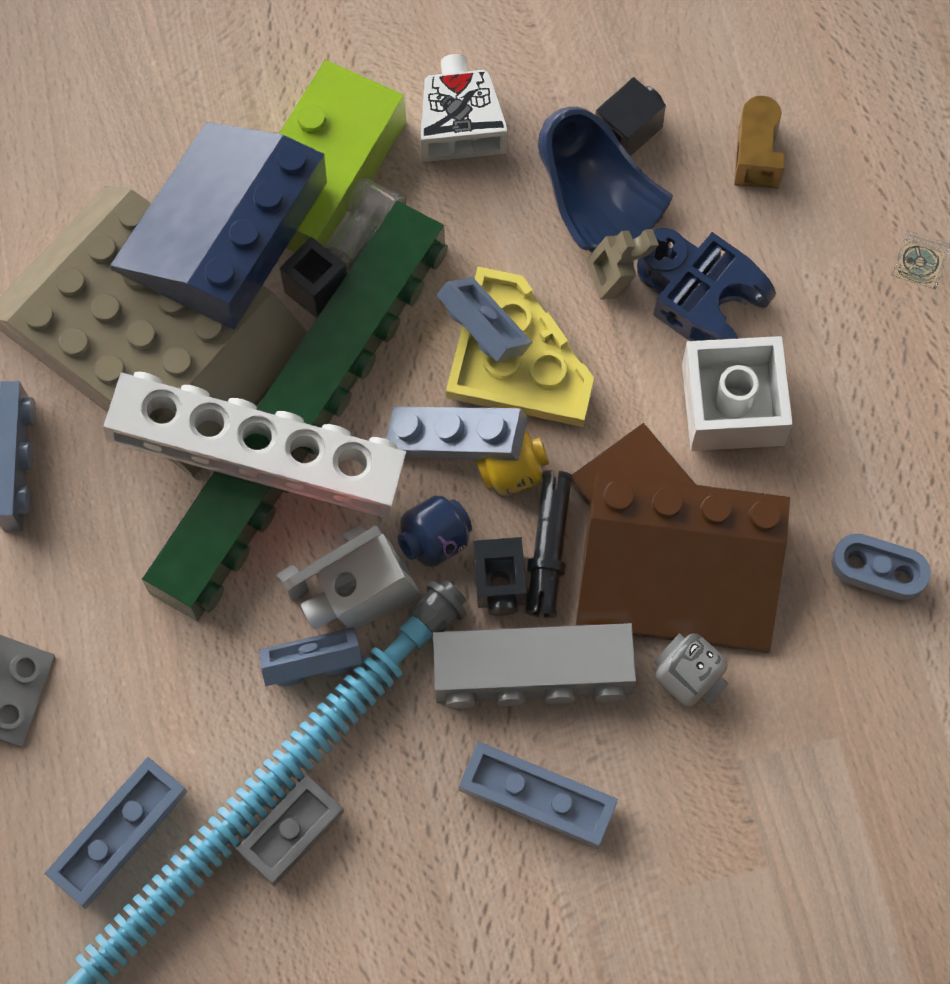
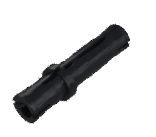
[525,470,573,618]

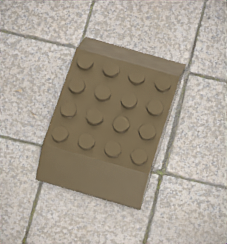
[0,186,308,477]

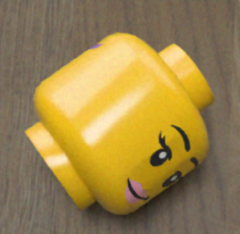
[476,430,550,496]

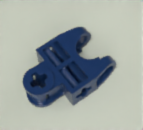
[637,228,776,341]

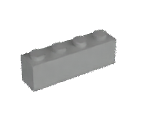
[433,623,636,709]

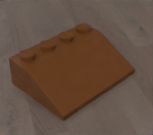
[575,472,790,653]

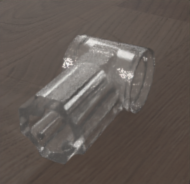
[325,177,406,271]

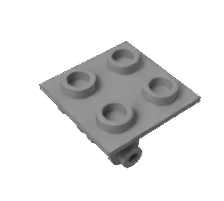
[0,635,55,747]

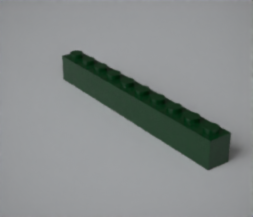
[142,200,448,622]

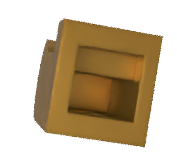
[734,96,785,189]

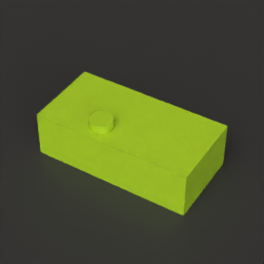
[278,59,407,252]

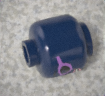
[397,496,472,567]

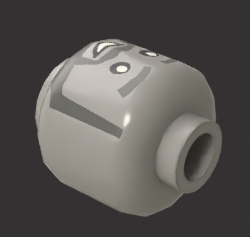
[654,633,728,707]

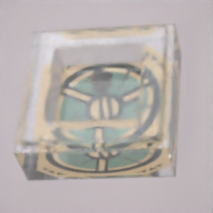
[891,230,950,290]

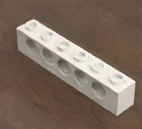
[103,372,406,519]

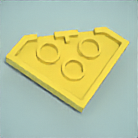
[446,267,594,427]

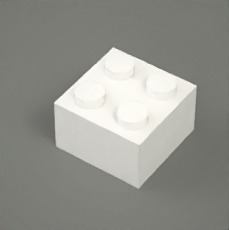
[682,336,793,451]

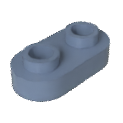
[831,534,931,601]

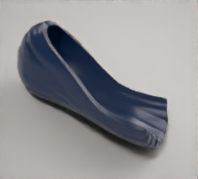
[538,106,673,253]

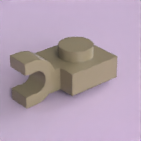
[586,229,659,300]

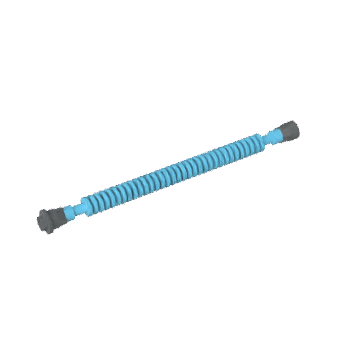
[66,581,466,984]

